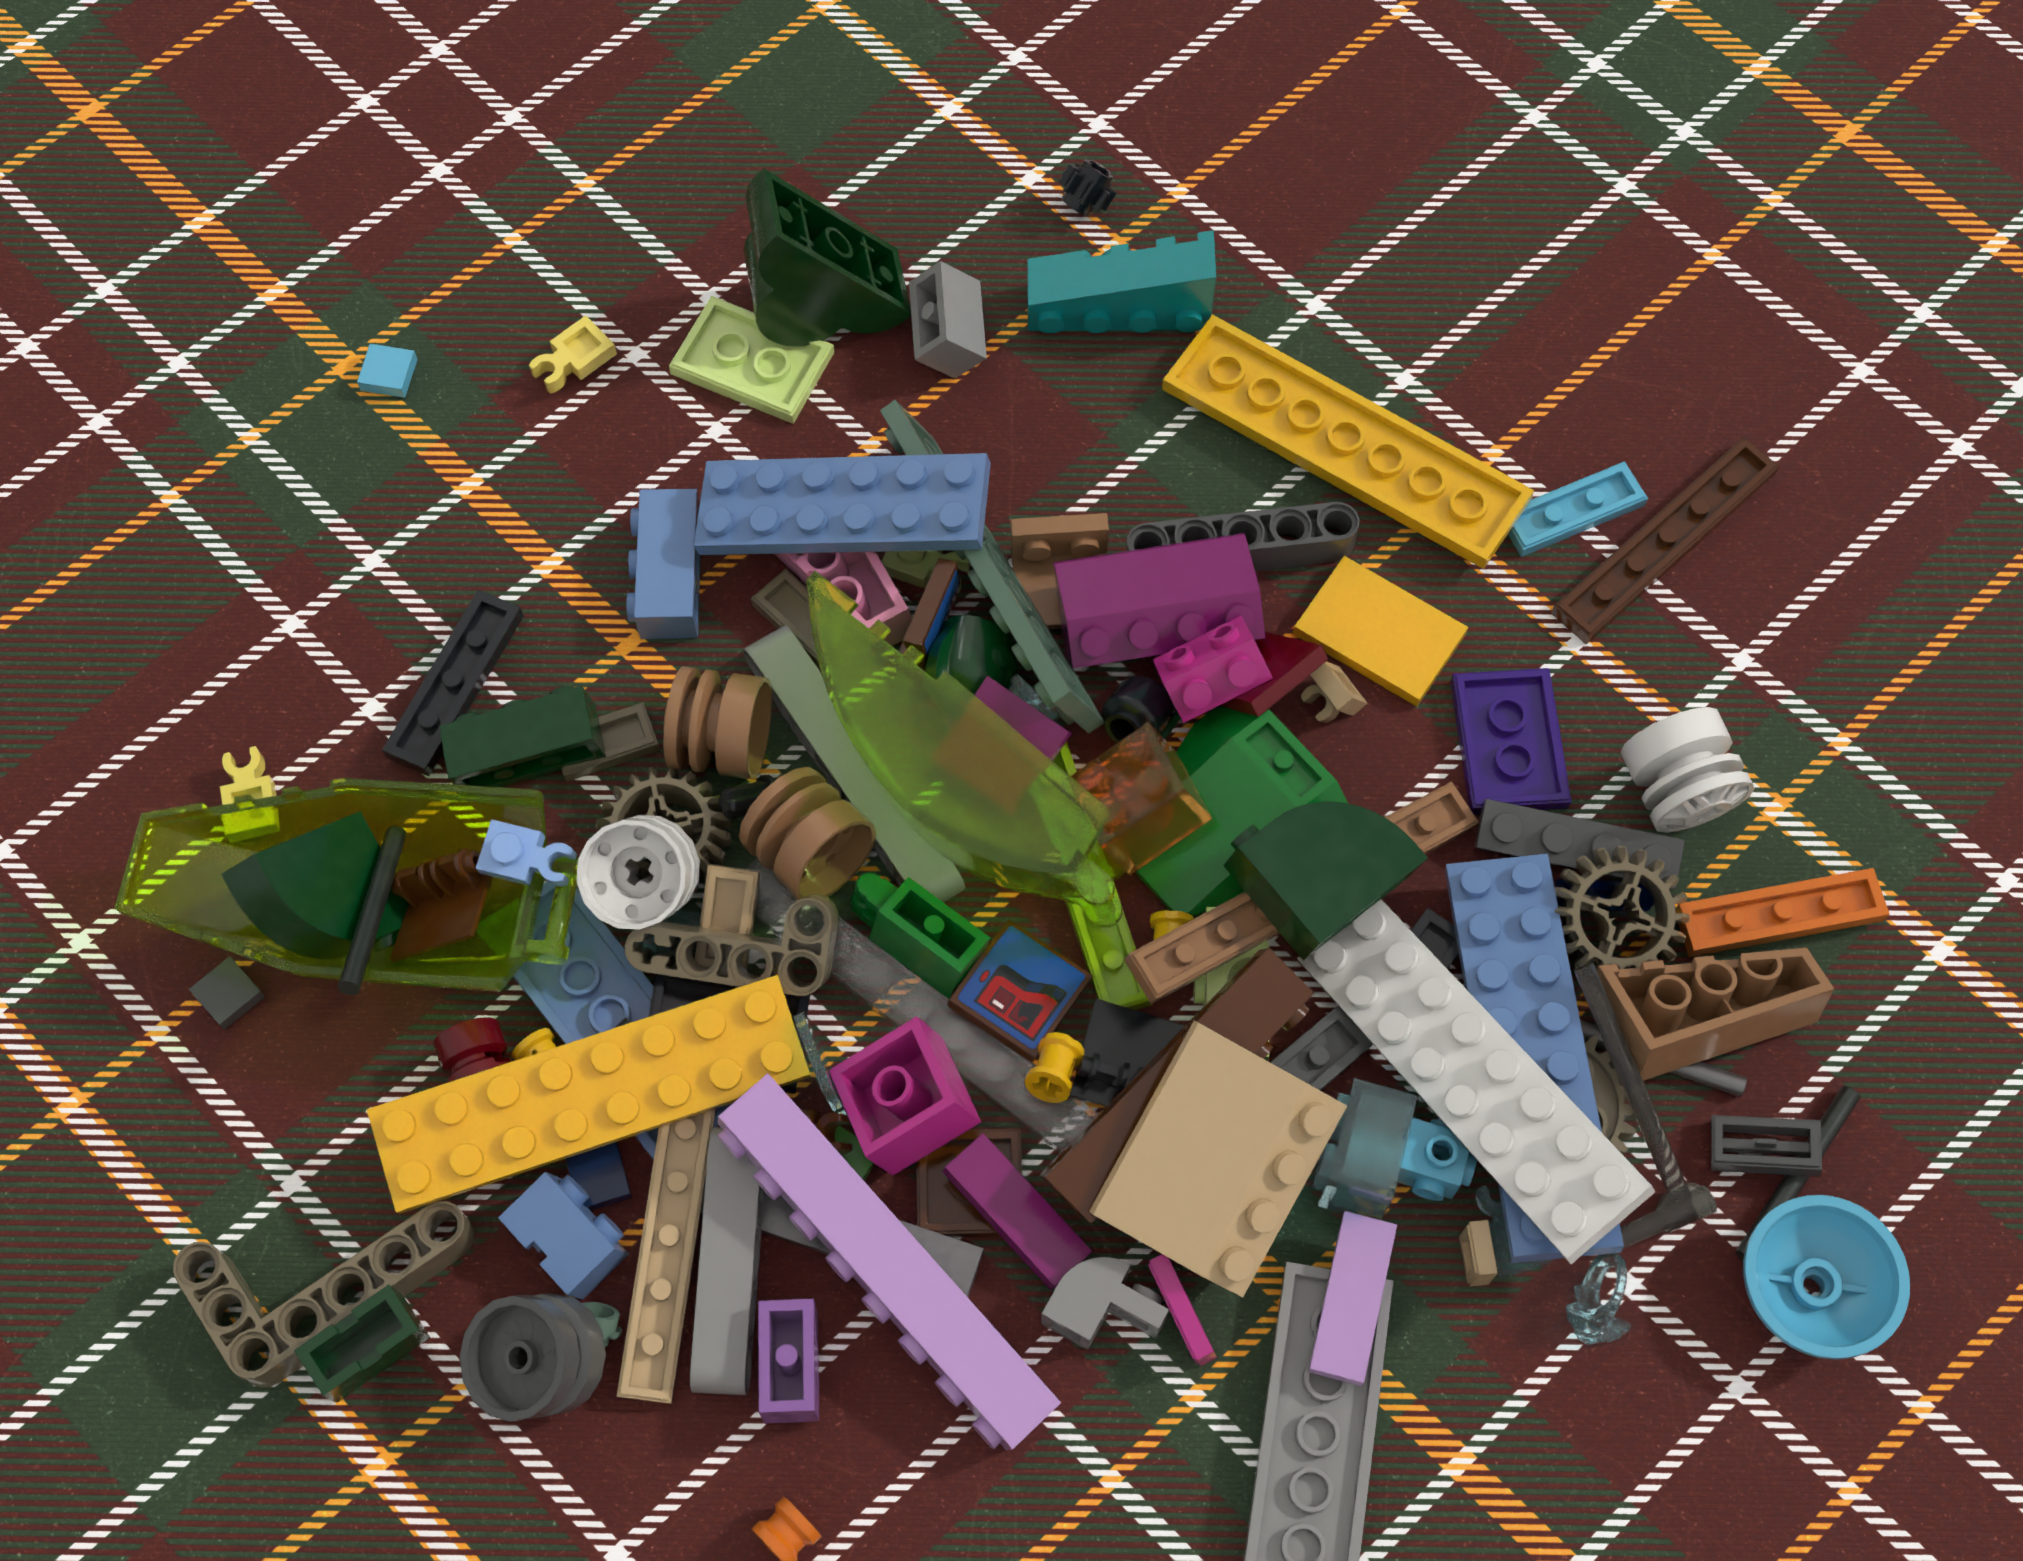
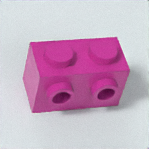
[1153,616,1273,723]

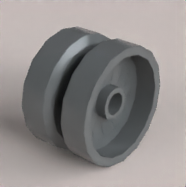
[460,1293,606,1422]

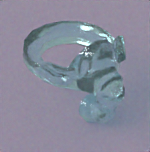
[1566,1253,1631,1345]

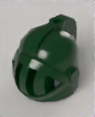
[925,614,1019,716]

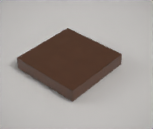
[916,1129,1022,1238]

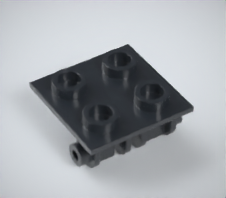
[1070,998,1185,1107]

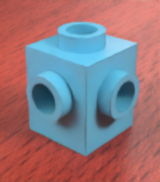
[1390,1117,1477,1201]

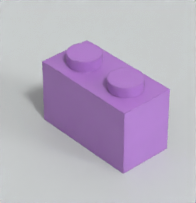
[758,1299,819,1424]

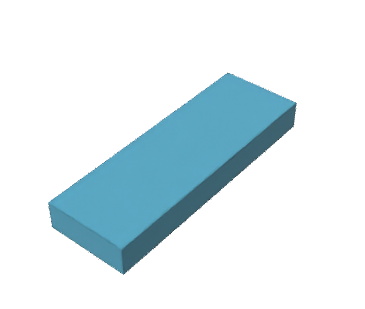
[1508,461,1648,557]

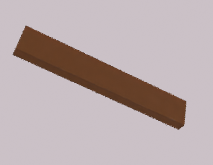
[1551,437,1780,645]

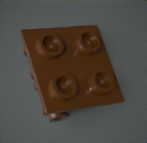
[390,848,493,962]

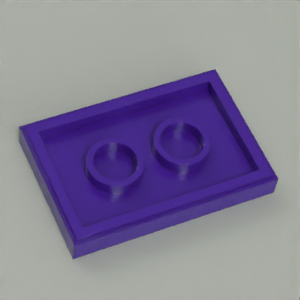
[1450,668,1571,814]

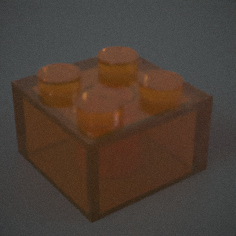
[1067,722,1212,876]

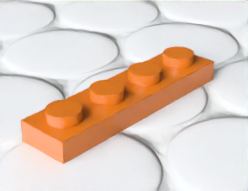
[1675,868,1890,957]

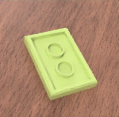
[669,296,834,424]

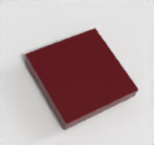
[1219,632,1328,717]

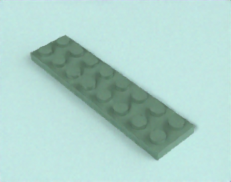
[880,400,1105,733]

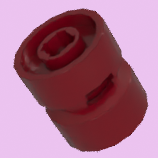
[433,1017,512,1083]

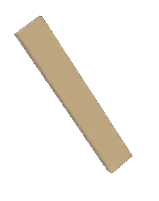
[616,1109,716,1404]

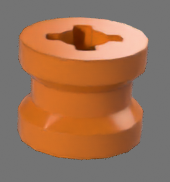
[751,1496,822,1561]

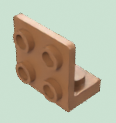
[1011,513,1109,629]

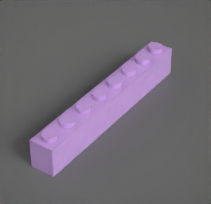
[717,1073,1061,1450]

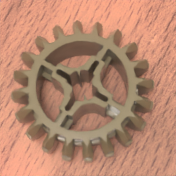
[595,767,732,893]
[1554,846,1690,979]

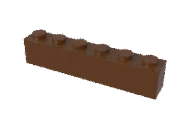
[1039,948,1314,1224]

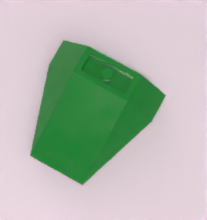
[1114,706,1348,917]

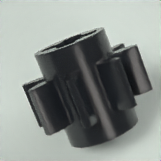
[1058,159,1117,216]

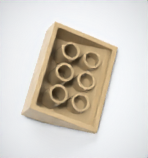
[1089,1021,1347,1297]

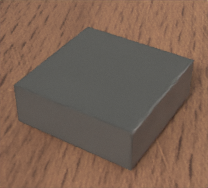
[189,956,265,1030]

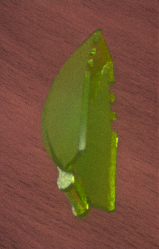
[806,571,1126,928]
[114,778,579,992]

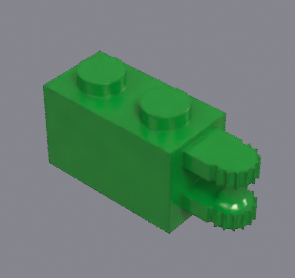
[849,872,990,999]

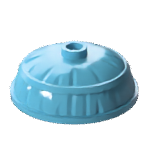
[1743,1195,1910,1360]

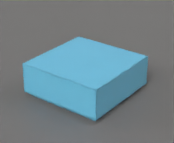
[357,344,418,398]

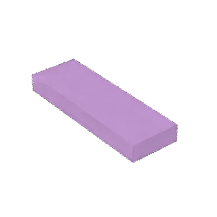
[1308,1211,1397,1386]

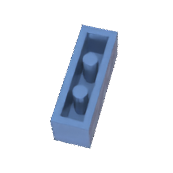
[626,489,701,639]

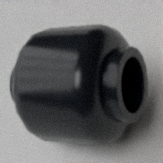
[1101,676,1174,749]

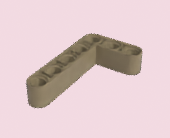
[173,1201,475,1388]

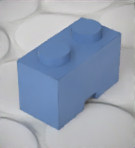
[498,1172,629,1300]

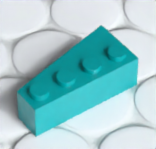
[1027,230,1216,334]

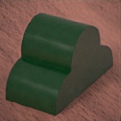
[743,168,911,346]

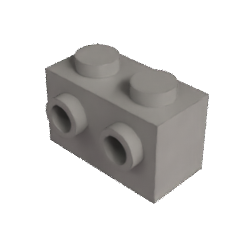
[909,261,987,378]

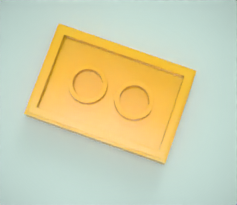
[1293,556,1468,707]

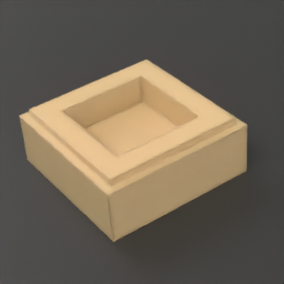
[1459,1220,1498,1287]

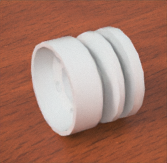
[1620,707,1755,833]
[577,815,700,930]

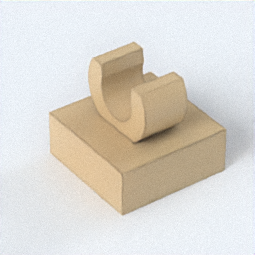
[1301,662,1368,723]

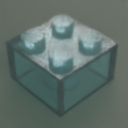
[1312,1078,1417,1220]

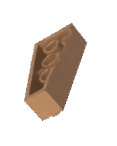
[1586,948,1834,1083]

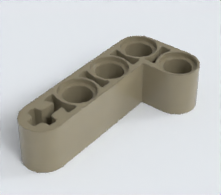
[625,894,838,996]

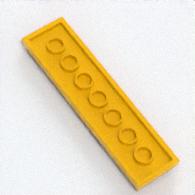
[1162,314,1534,569]
[366,975,811,1214]

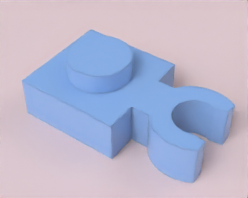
[475,819,577,887]

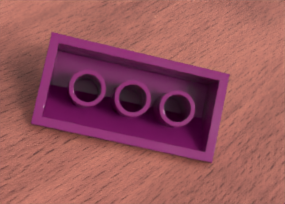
[1053,533,1265,668]

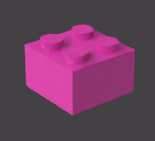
[828,1016,981,1176]

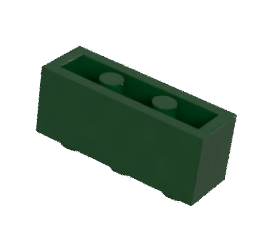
[439,686,606,797]

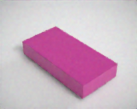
[1148,1254,1217,1366]

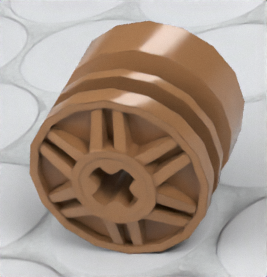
[663,666,772,779]
[739,767,876,900]

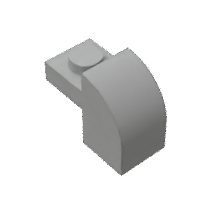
[1041,1257,1169,1350]

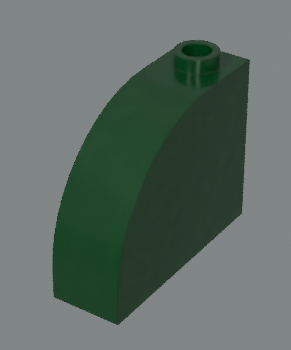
[1223,802,1428,961]
[221,811,409,959]

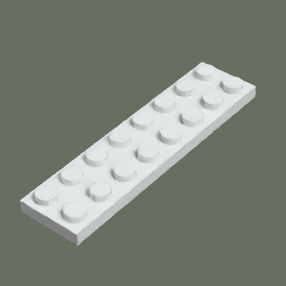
[1297,900,1655,1264]

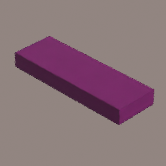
[942,1133,1092,1290]

